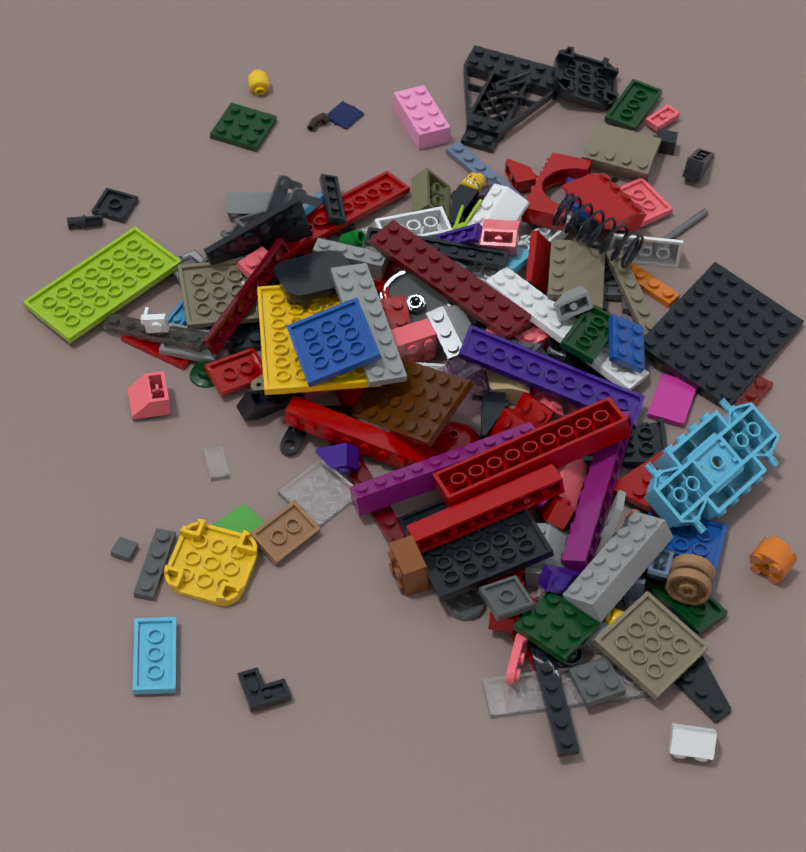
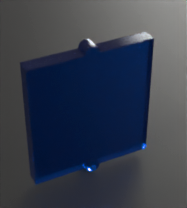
[326,101,364,130]

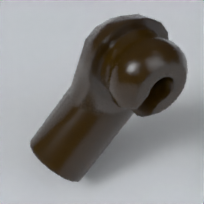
[307,113,330,132]

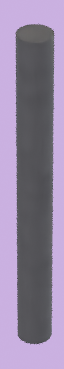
[663,208,708,239]

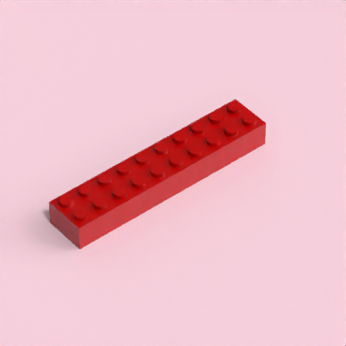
[432,396,630,508]

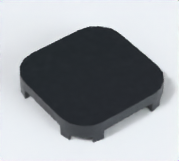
[553,46,619,110]
[274,250,350,308]

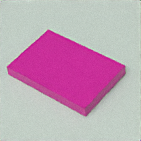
[647,373,696,428]

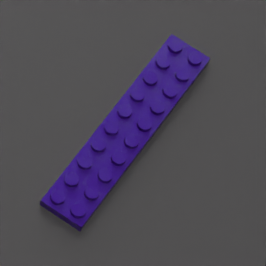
[457,325,645,429]

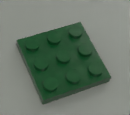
[210,102,277,152]
[513,592,601,664]

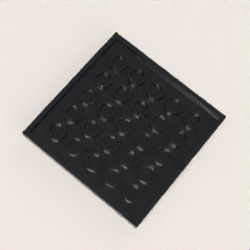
[397,499,554,602]

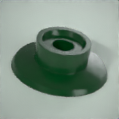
[189,361,214,388]

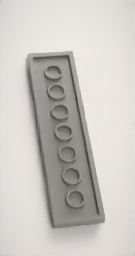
[330,263,407,387]

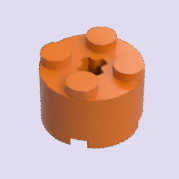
[749,536,797,584]

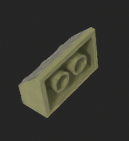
[411,168,451,223]

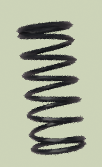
[552,193,644,269]

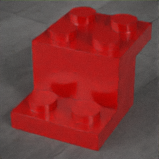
[489,392,556,437]

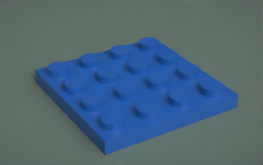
[286,297,382,387]
[645,512,727,586]

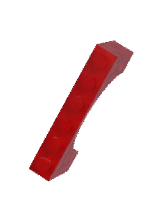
[522,152,592,231]

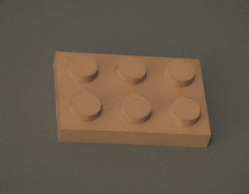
[251,500,321,565]

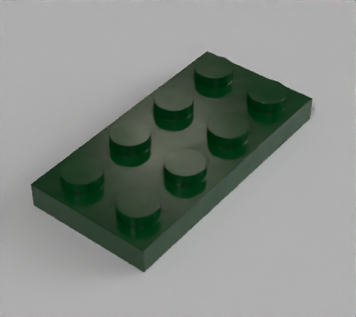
[604,79,663,132]
[559,305,611,365]
[644,575,728,636]

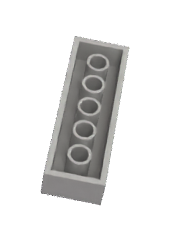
[562,511,673,622]

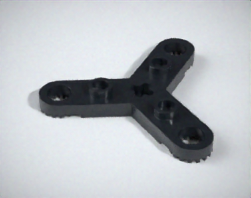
[277,392,353,456]

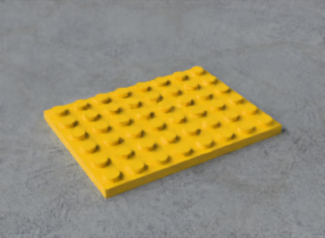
[257,285,381,395]

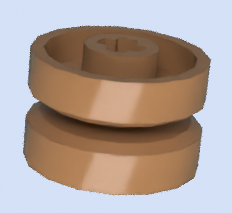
[665,554,716,605]

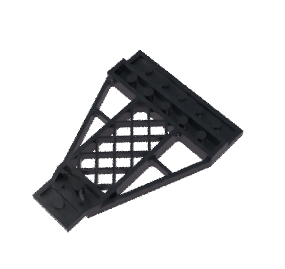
[461,45,558,154]

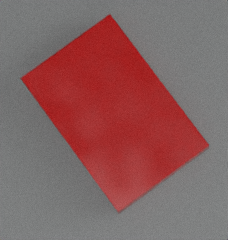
[525,230,551,294]
[204,347,263,397]

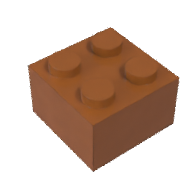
[387,535,428,597]

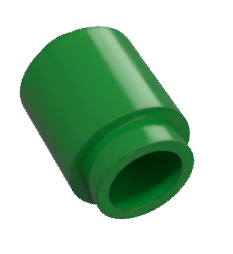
[340,229,366,247]

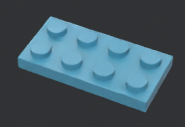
[133,617,177,695]

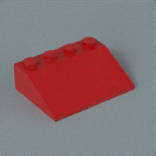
[561,172,647,231]

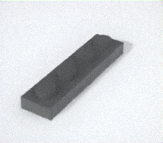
[133,528,176,601]

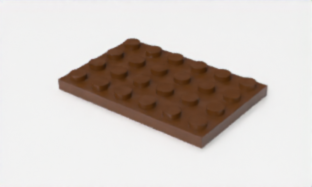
[352,358,474,447]

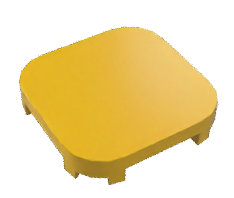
[164,519,258,607]

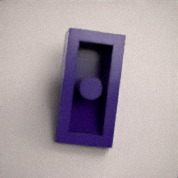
[316,443,358,474]
[538,564,581,594]

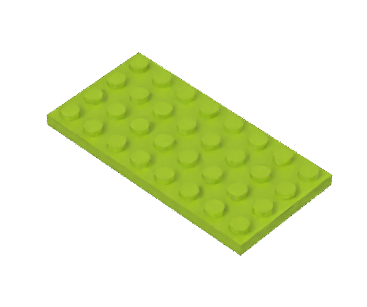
[23,226,182,343]

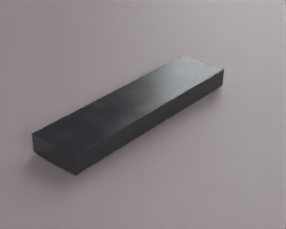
[319,174,346,225]

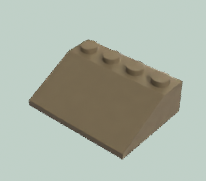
[582,122,662,182]
[548,239,605,310]

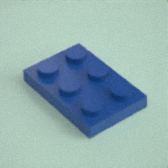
[609,314,645,374]

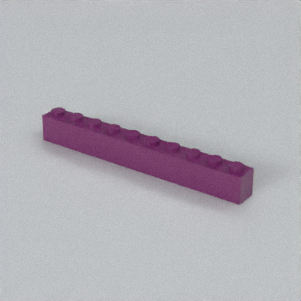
[561,411,633,572]
[349,422,535,516]

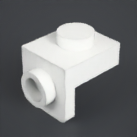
[141,307,169,333]

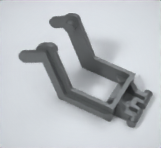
[220,175,321,238]

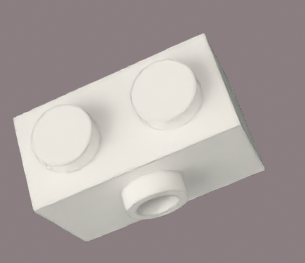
[669,723,717,762]

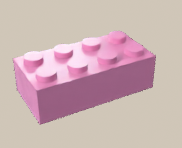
[393,85,450,150]

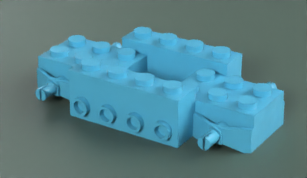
[644,398,780,535]

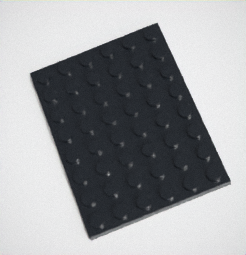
[644,262,804,406]

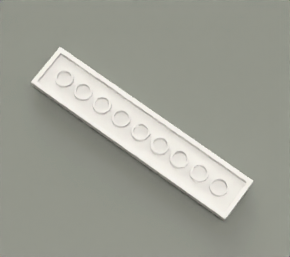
[485,266,649,390]

